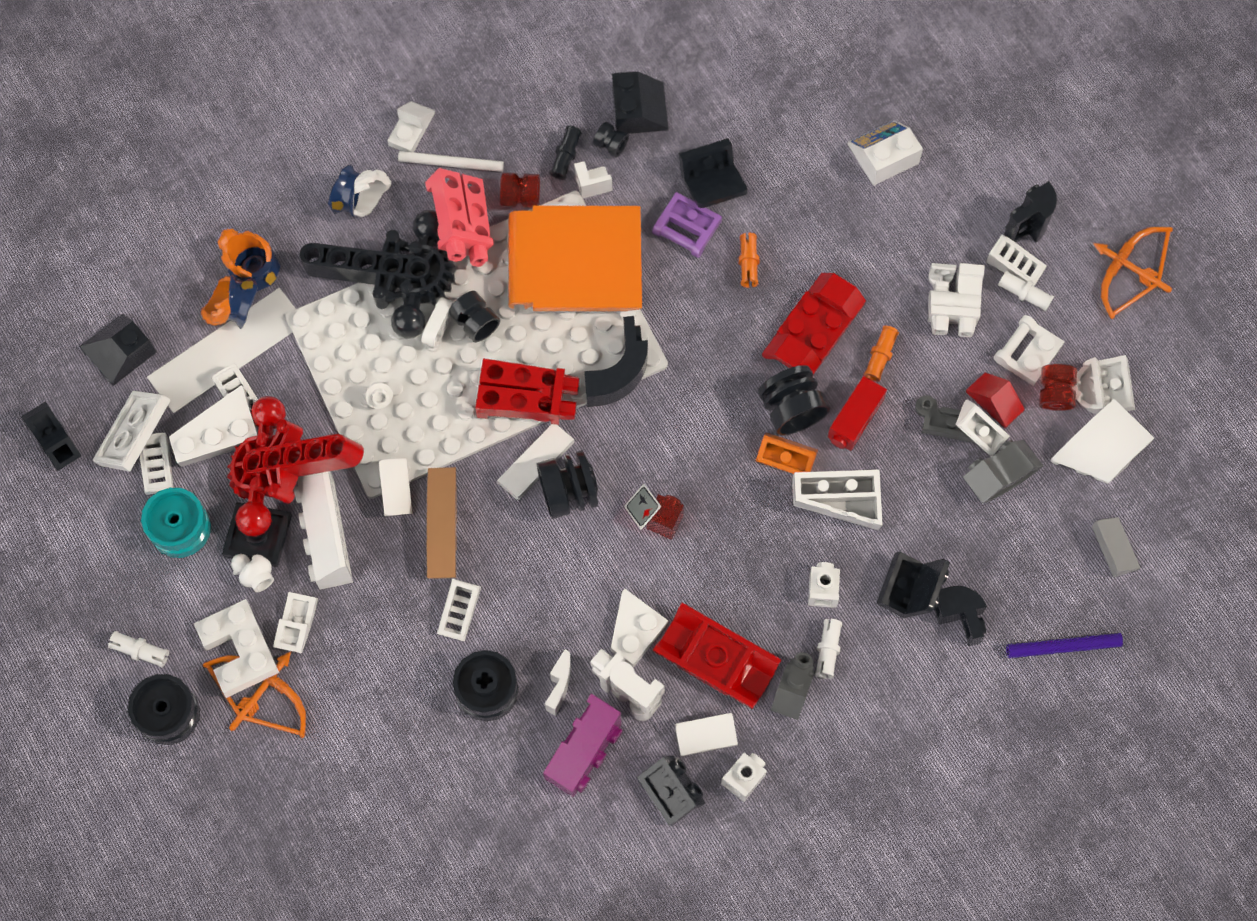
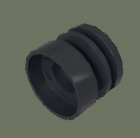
[758,365,830,435]
[536,450,598,519]

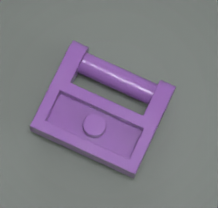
[652,192,722,258]

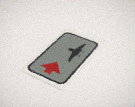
[624,484,661,530]

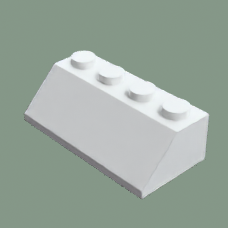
[294,471,353,590]

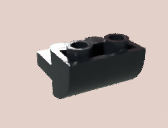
[1004,181,1057,243]

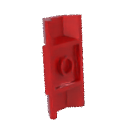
[761,273,866,375]
[653,602,781,709]

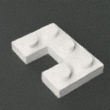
[194,599,279,698]

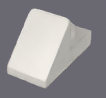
[388,101,435,152]

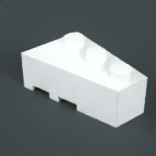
[169,385,258,467]
[792,470,882,531]

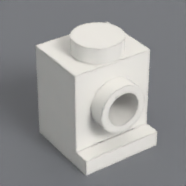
[808,562,840,608]
[721,753,767,802]

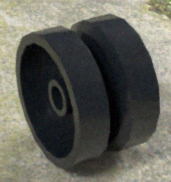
[452,650,519,722]
[128,674,200,745]

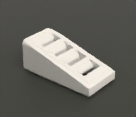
[986,235,1047,286]
[212,363,258,404]
[140,433,174,495]
[437,579,481,642]

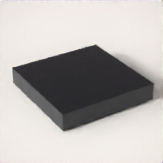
[222,502,292,567]

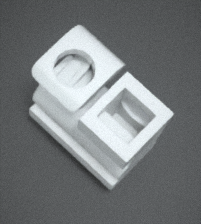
[928,263,985,338]
[590,649,665,721]

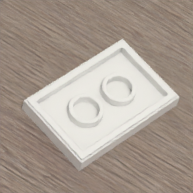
[93,391,171,471]

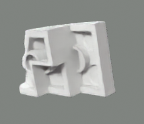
[1050,399,1154,484]

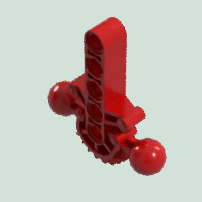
[227,396,364,537]

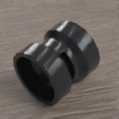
[593,122,629,157]

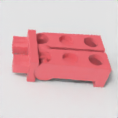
[425,168,494,267]

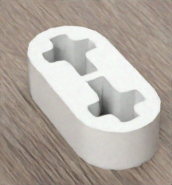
[421,297,454,348]

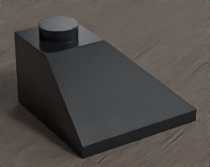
[79,314,157,386]

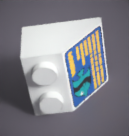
[848,120,923,186]

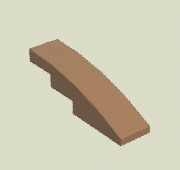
[427,467,457,579]

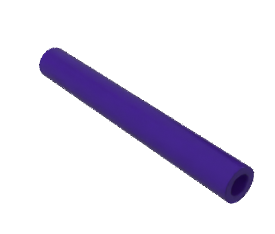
[1006,633,1123,659]

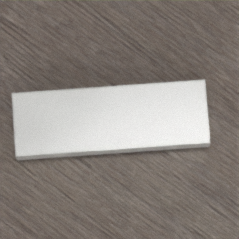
[497,424,574,500]

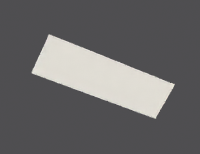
[147,288,296,413]

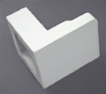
[574,161,612,199]

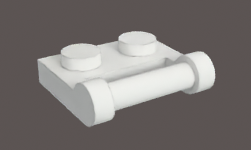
[994,315,1065,386]

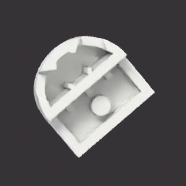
[1072,355,1135,415]

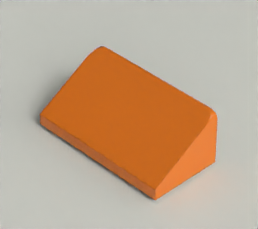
[756,432,818,474]

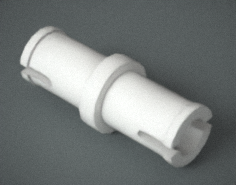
[998,271,1054,312]
[815,619,842,679]
[108,631,169,668]

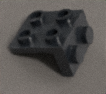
[678,138,748,208]
[876,552,950,618]

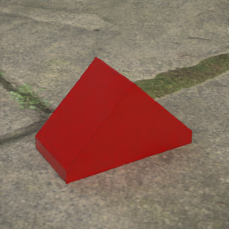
[965,372,1025,429]

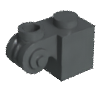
[771,652,815,720]

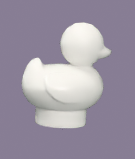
[231,554,274,592]

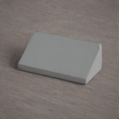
[1092,517,1140,578]

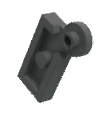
[915,396,976,444]

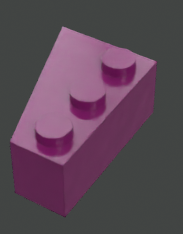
[543,694,623,798]

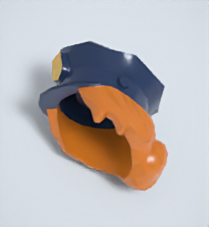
[218,229,281,291]
[201,274,258,329]

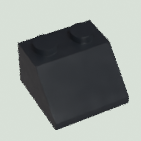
[612,71,668,134]

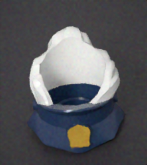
[328,164,391,218]

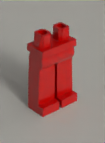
[475,358,580,425]

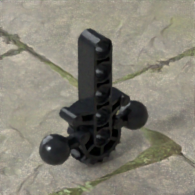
[300,210,456,339]

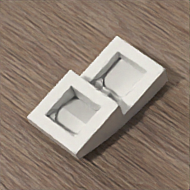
[273,592,318,653]
[545,649,571,716]

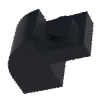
[21,401,82,471]
[934,586,987,646]

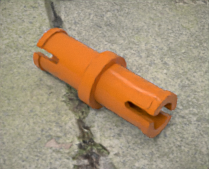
[738,233,760,288]
[863,325,899,382]

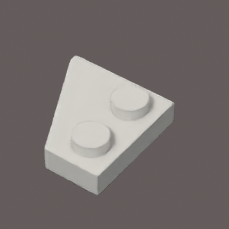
[611,589,668,667]

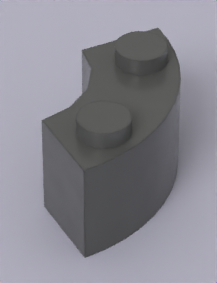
[963,440,1043,503]

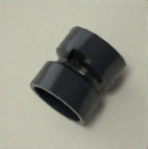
[449,291,500,343]

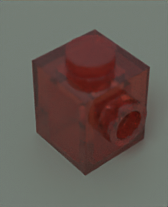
[647,494,684,540]

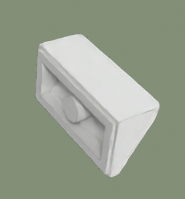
[956,399,1010,456]
[378,458,412,517]
[675,713,738,756]

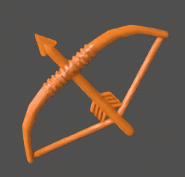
[1093,227,1173,319]
[203,651,306,738]

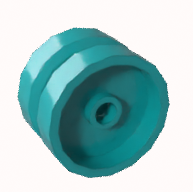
[141,487,211,558]

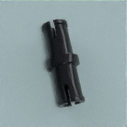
[550,125,582,180]

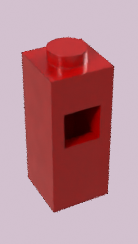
[827,376,887,451]

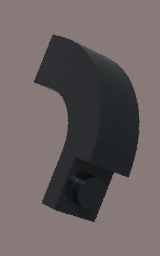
[584,316,648,407]

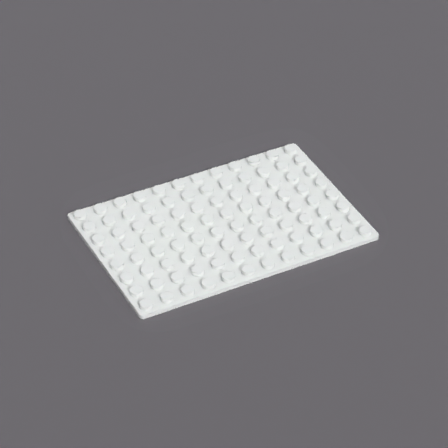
[286,191,668,499]

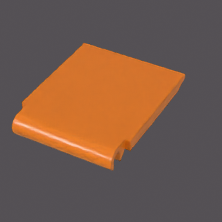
[508,206,642,311]

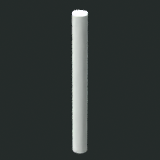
[398,151,504,172]

